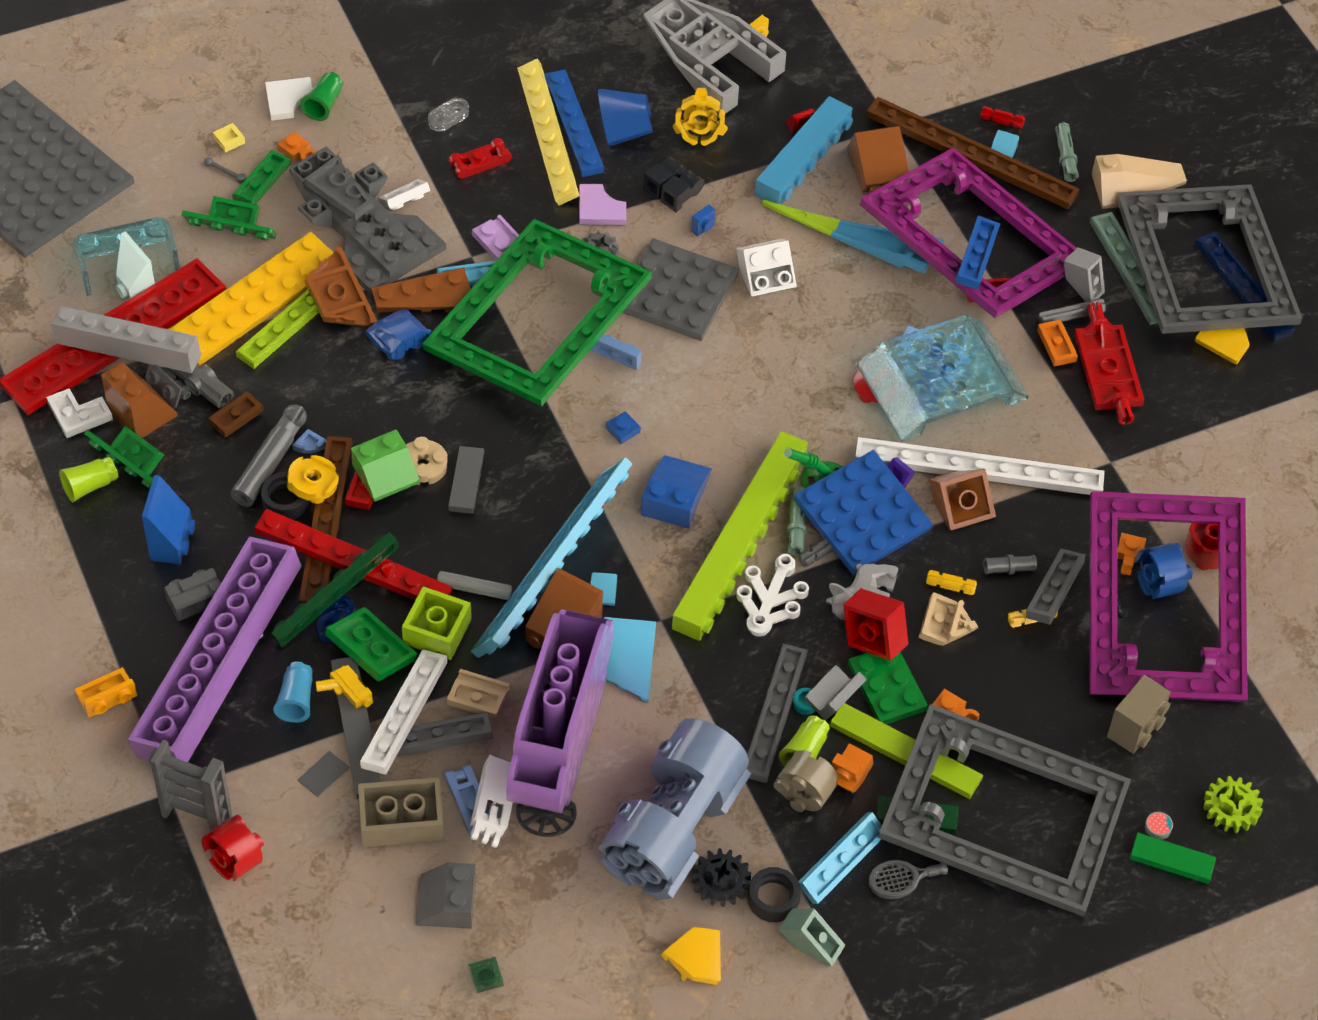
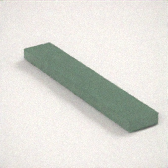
[1090,212,1158,325]

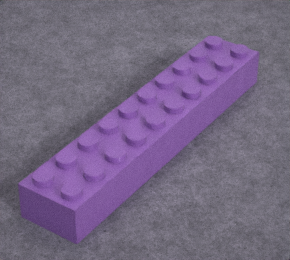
[128,536,301,762]

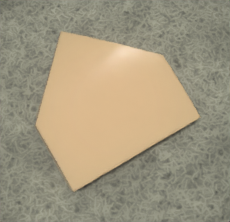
[918,592,978,646]

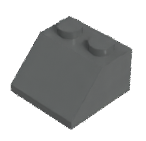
[416,862,476,929]

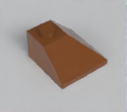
[929,468,996,531]

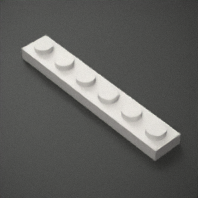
[360,650,447,775]

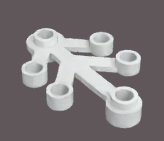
[736,554,809,637]

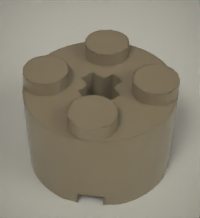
[774,750,838,812]

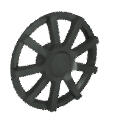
[516,801,577,837]

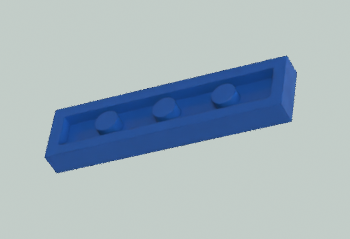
[955,216,1000,290]

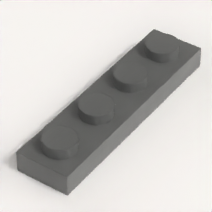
[1026,549,1085,624]
[397,712,493,756]

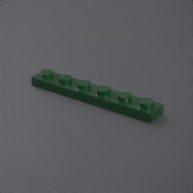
[272,532,399,648]

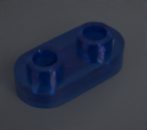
[316,596,356,642]

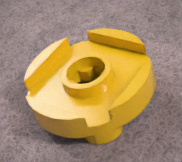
[287,455,339,504]

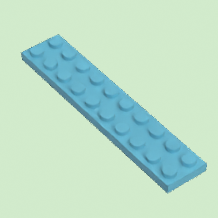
[470,457,632,658]

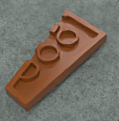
[371,267,471,312]

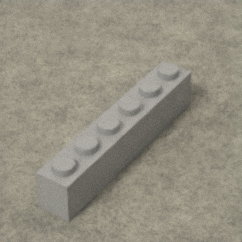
[51,306,201,373]

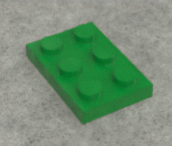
[325,607,418,682]
[848,652,928,725]

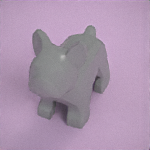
[826,564,898,621]

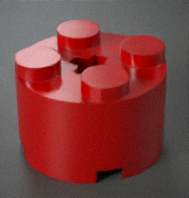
[1185,523,1218,570]
[202,815,264,881]

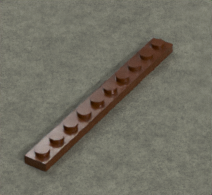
[866,97,1079,209]

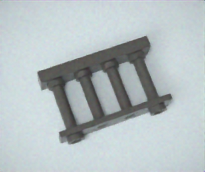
[149,740,233,831]

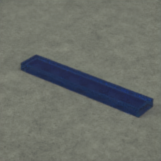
[1195,231,1295,342]

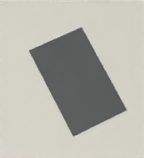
[298,751,349,797]

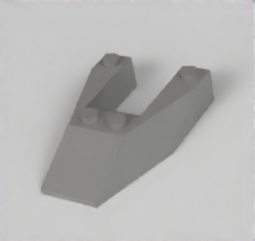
[643,0,786,114]

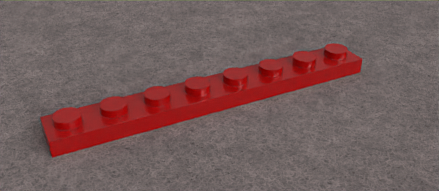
[254,509,453,601]

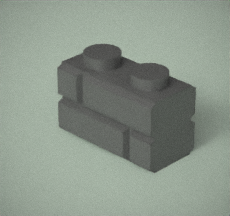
[164,568,221,621]

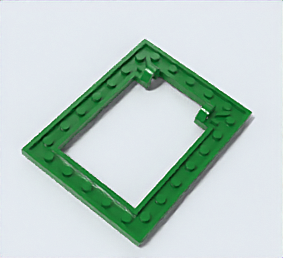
[422,219,652,406]

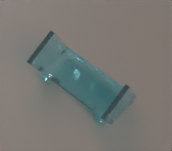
[73,217,180,296]

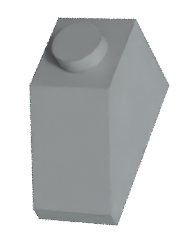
[1064,247,1105,302]

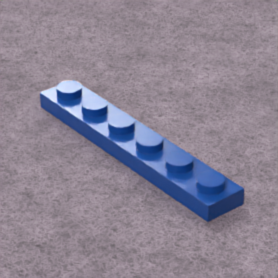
[544,69,604,177]

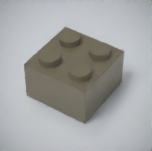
[1107,675,1171,754]

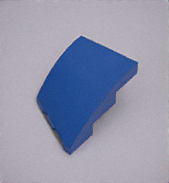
[598,89,653,146]

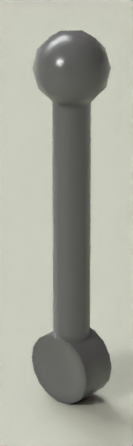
[204,157,246,183]

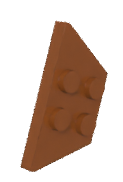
[305,246,378,327]

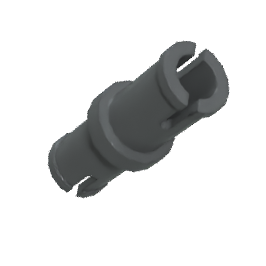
[983,554,1037,575]

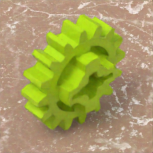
[1203,776,1263,833]

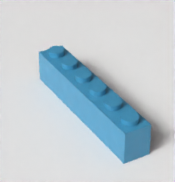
[755,96,853,204]

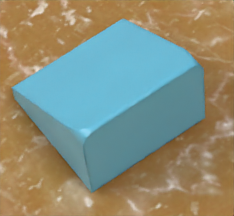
[991,130,1019,158]
[591,572,617,606]

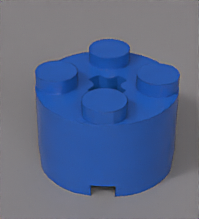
[1136,543,1192,599]

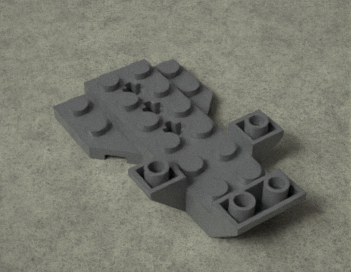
[289,146,446,295]

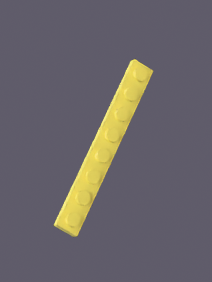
[517,59,580,206]

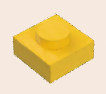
[750,15,769,37]

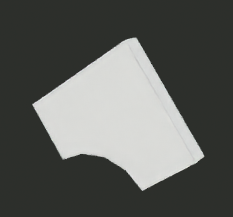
[265,77,312,121]

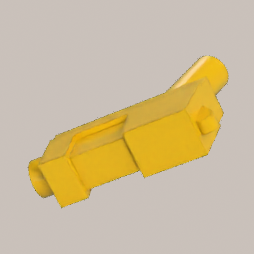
[316,665,373,709]

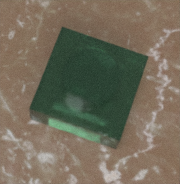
[469,957,504,993]

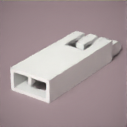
[470,755,513,848]

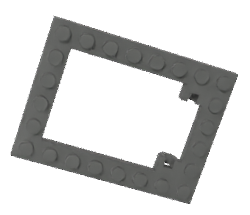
[1116,184,1302,334]
[878,704,1131,917]

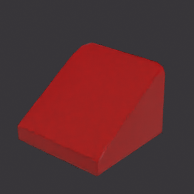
[786,108,815,133]

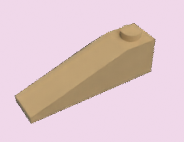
[1092,154,1187,209]

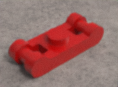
[448,138,512,179]

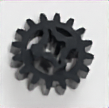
[692,848,751,907]

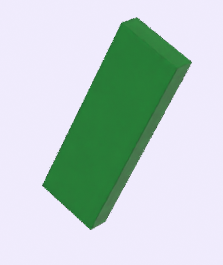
[232,150,291,204]
[1130,833,1216,884]

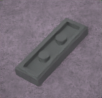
[448,446,484,514]

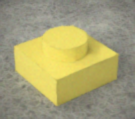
[213,123,245,153]

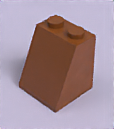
[847,126,909,193]
[101,362,178,438]
[525,568,603,649]

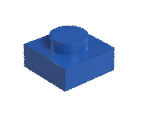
[691,204,715,236]
[606,411,641,444]

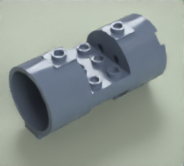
[598,718,751,901]

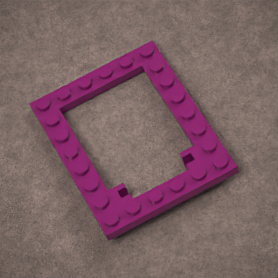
[859,148,1076,318]
[1089,491,1248,702]

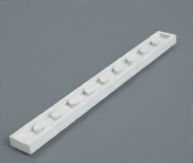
[855,437,1104,495]

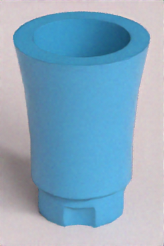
[273,662,313,723]

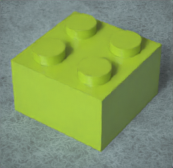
[402,587,471,660]

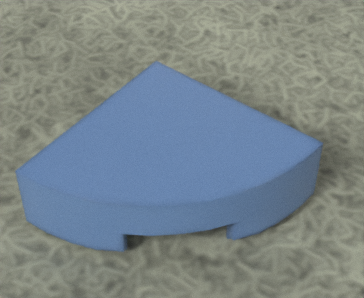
[292,429,327,454]

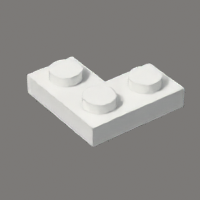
[46,388,113,438]

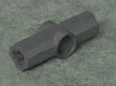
[169,363,234,408]

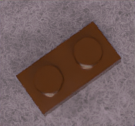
[209,391,263,438]

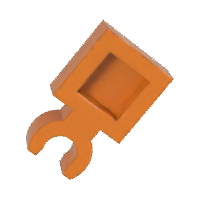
[277,132,317,162]
[932,689,980,721]

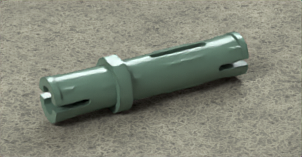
[1055,123,1079,182]
[786,486,807,556]

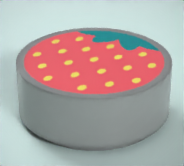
[1145,812,1173,840]

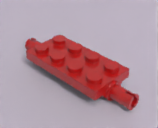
[1074,302,1144,425]

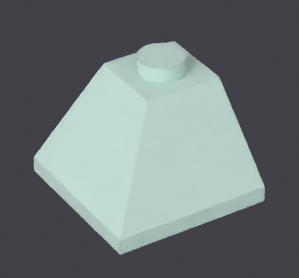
[116,231,155,300]

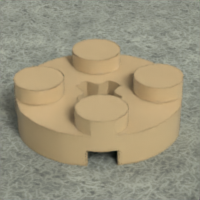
[406,437,448,485]

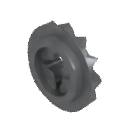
[583,230,619,255]

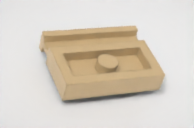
[447,669,510,720]

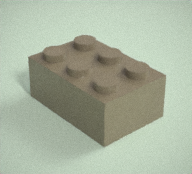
[358,777,444,847]

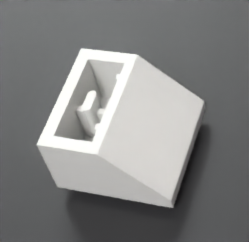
[736,239,797,296]

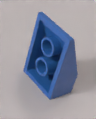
[641,455,712,529]
[142,475,195,565]

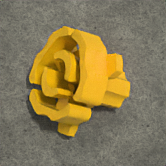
[673,88,728,146]

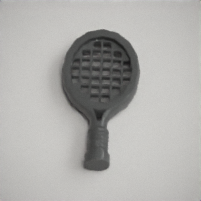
[869,860,948,899]

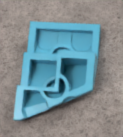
[604,617,656,703]

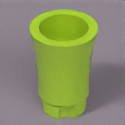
[59,457,118,502]
[779,715,830,767]

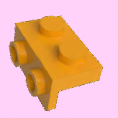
[74,667,137,718]

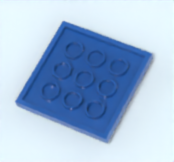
[793,449,934,576]

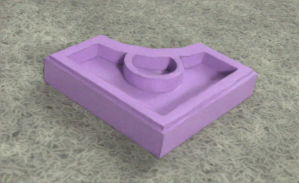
[579,184,626,225]

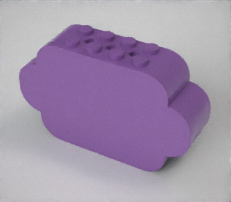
[506,609,614,813]

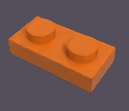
[1037,320,1078,366]

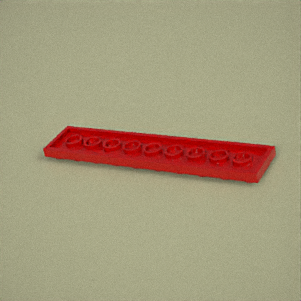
[0,258,226,415]

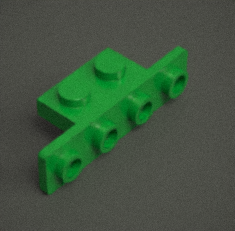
[181,196,277,240]
[84,426,164,489]

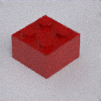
[843,588,908,661]

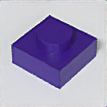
[887,457,915,488]

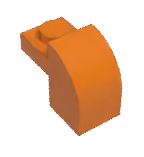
[832,743,874,793]

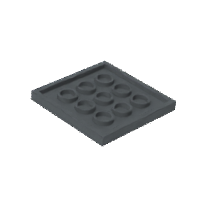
[622,238,739,341]

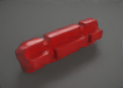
[980,106,1025,129]

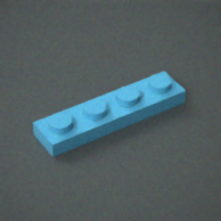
[798,812,882,904]

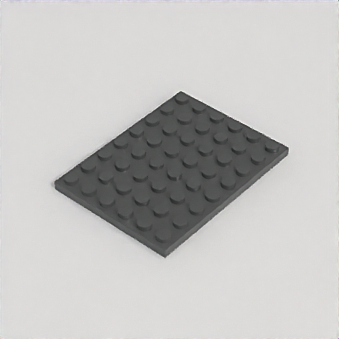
[0,80,134,258]

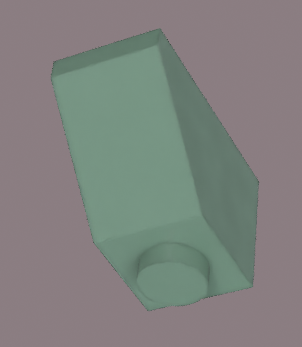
[779,908,845,966]

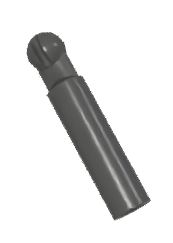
[230,404,307,507]

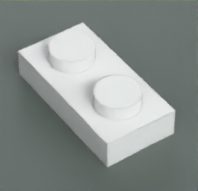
[378,179,430,210]

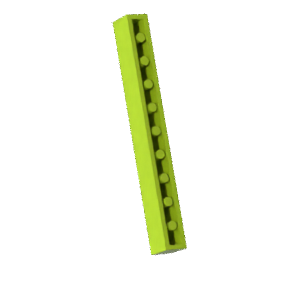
[672,431,808,641]

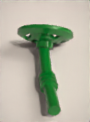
[784,448,842,489]

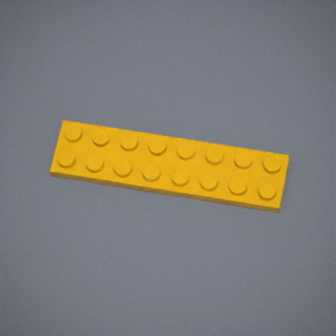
[168,231,334,365]

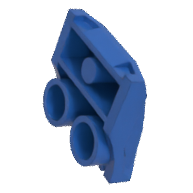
[365,309,432,360]

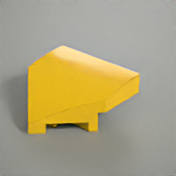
[1195,328,1249,365]
[661,927,721,985]

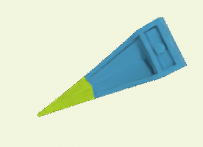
[762,200,944,273]

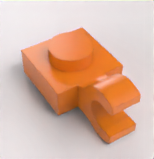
[1117,533,1146,576]

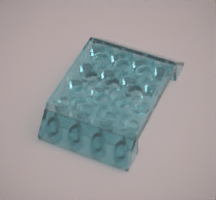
[857,314,1029,442]

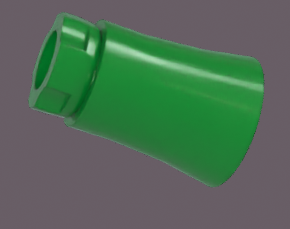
[300,72,343,121]

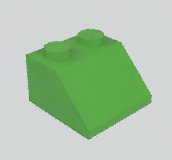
[351,429,420,502]

